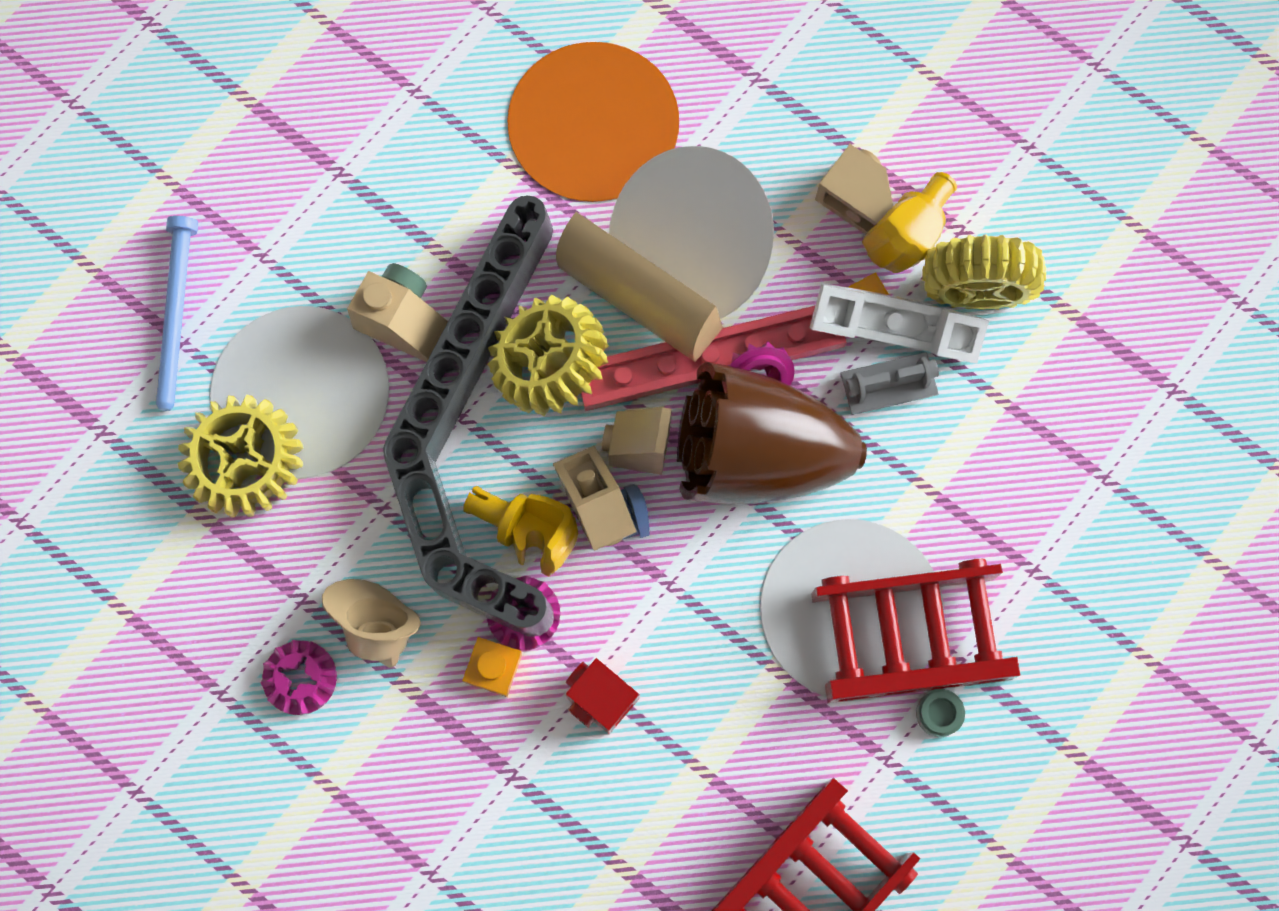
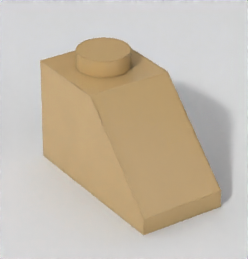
[815,144,893,234]
[347,271,448,362]
[601,407,672,475]
[553,446,636,551]

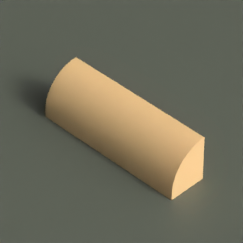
[556,212,723,362]

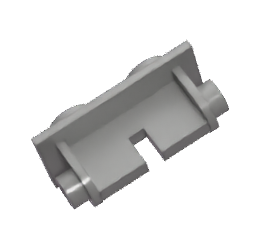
[840,352,939,415]

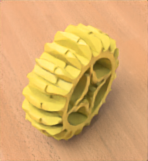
[922,234,1046,310]
[487,294,609,417]
[177,395,303,518]

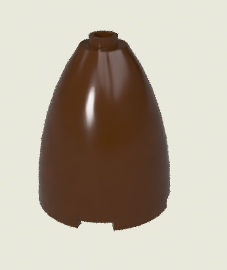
[676,362,867,504]

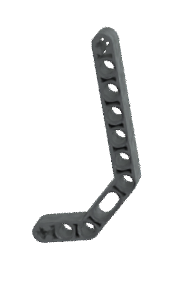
[383,195,554,637]

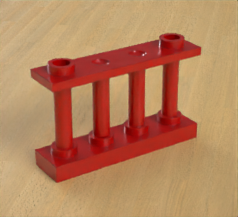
[811,558,1021,704]
[711,778,921,911]

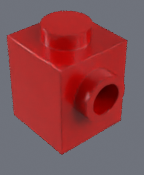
[565,658,640,735]

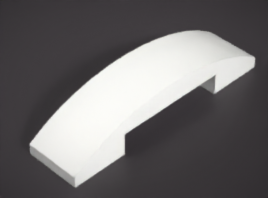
[810,284,989,364]

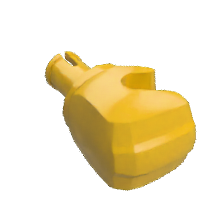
[862,172,957,273]
[463,486,579,577]

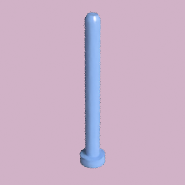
[156,216,198,411]

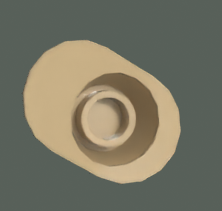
[322,579,421,668]

